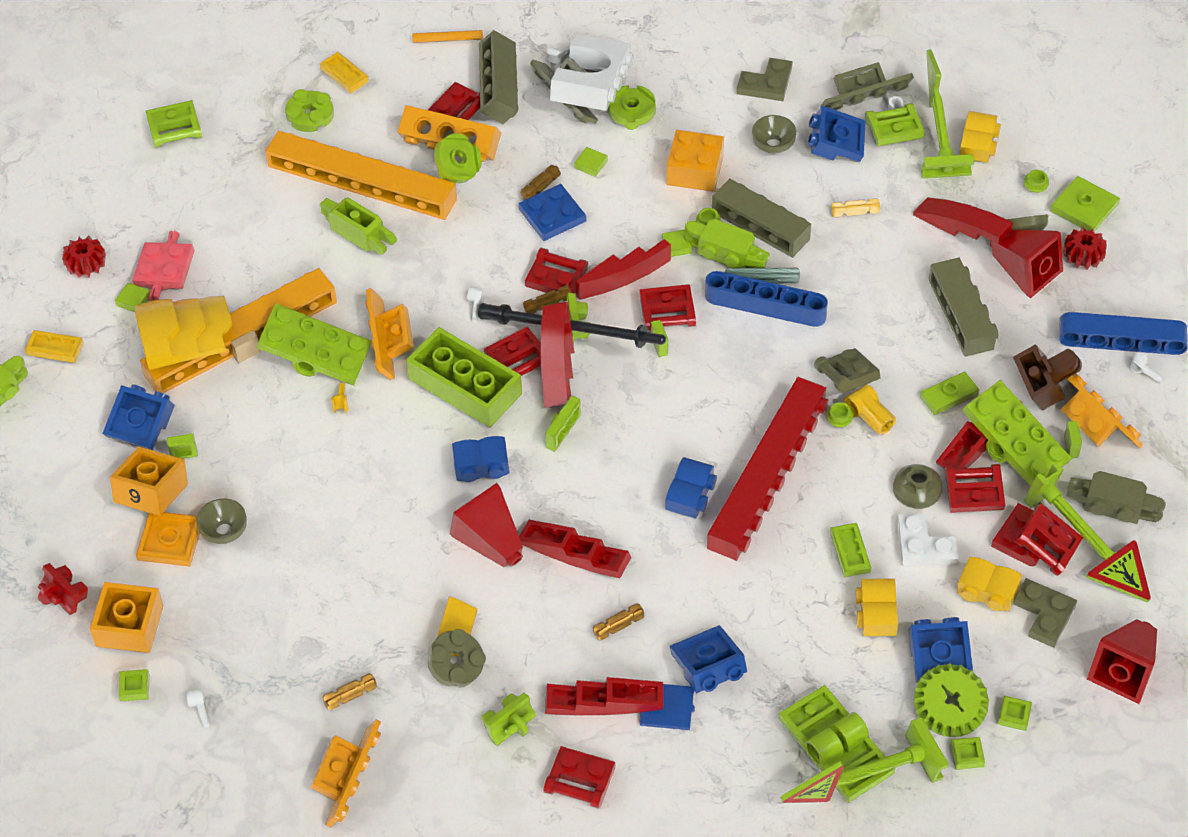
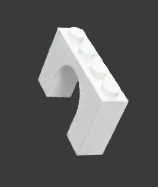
[550,34,634,111]

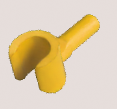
[331,383,349,413]

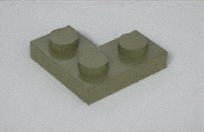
[737,58,793,101]
[1013,578,1077,648]

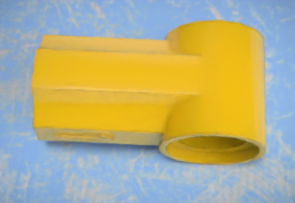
[844,384,896,435]

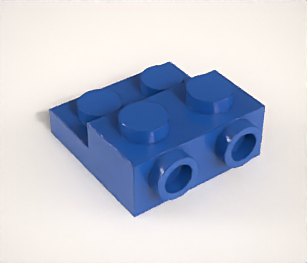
[807,106,866,162]
[102,384,175,450]
[908,617,973,683]
[670,625,747,693]

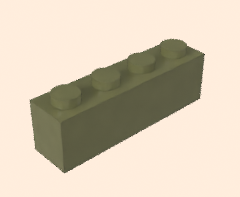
[479,30,519,124]
[712,178,811,258]
[929,257,999,357]

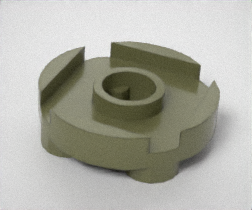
[428,629,486,687]

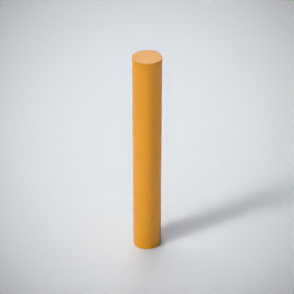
[412,30,483,43]

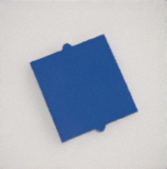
[640,684,695,730]

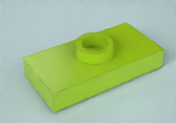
[920,371,979,415]
[545,396,581,452]
[830,523,872,577]

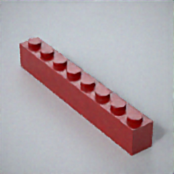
[707,376,829,561]

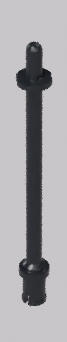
[478,303,666,348]

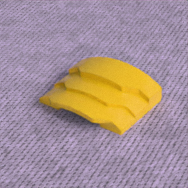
[134,296,233,370]

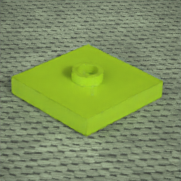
[1050,176,1120,232]

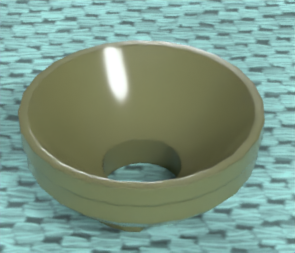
[752,115,797,153]
[1007,214,1049,230]
[893,464,942,509]
[197,498,247,544]

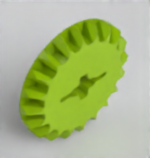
[914,663,989,737]

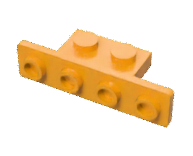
[365,288,414,380]
[1060,373,1143,448]
[310,719,381,827]

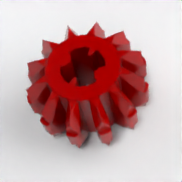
[1063,227,1107,270]
[62,236,106,278]

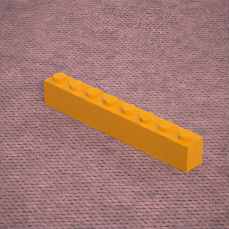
[265,130,457,220]
[140,268,337,393]

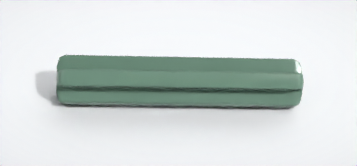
[725,268,800,283]

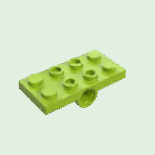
[257,303,371,386]
[962,380,1072,487]
[778,685,896,803]

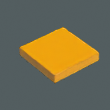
[136,512,200,567]

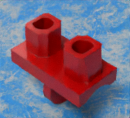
[38,563,88,615]

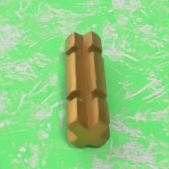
[520,165,561,200]
[523,286,571,314]
[593,603,644,640]
[322,673,377,710]

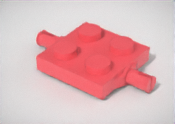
[132,231,195,301]

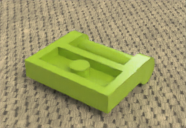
[145,100,202,148]
[865,103,925,146]

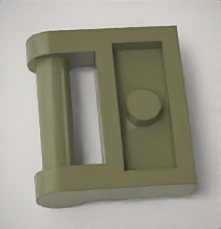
[814,348,881,393]

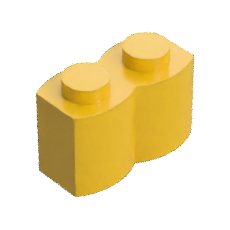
[960,111,1001,163]
[957,557,1022,611]
[856,578,898,636]

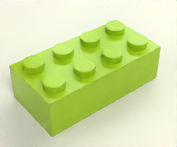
[406,327,522,428]

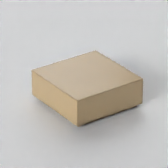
[231,331,261,364]

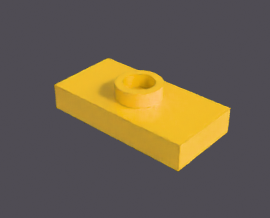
[320,52,369,94]
[25,330,84,363]

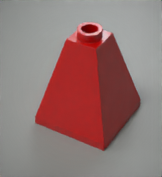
[990,230,1063,298]
[449,483,523,567]
[1087,619,1157,704]

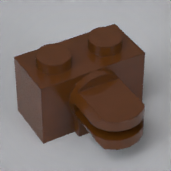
[1013,344,1082,410]

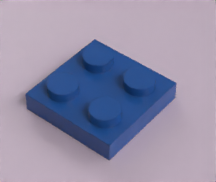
[518,184,586,241]

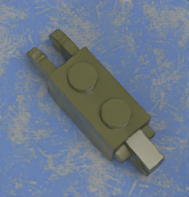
[1066,471,1166,524]

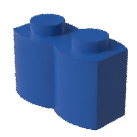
[452,436,510,482]
[665,457,717,519]

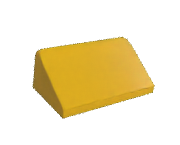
[437,596,478,657]

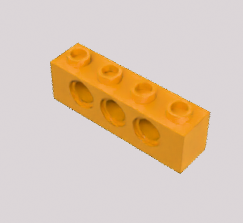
[397,105,502,162]

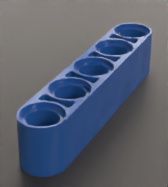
[705,271,828,327]
[1059,312,1188,355]

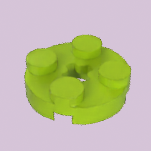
[608,85,656,130]
[285,89,334,132]
[434,133,482,183]

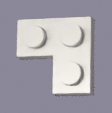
[898,514,958,566]

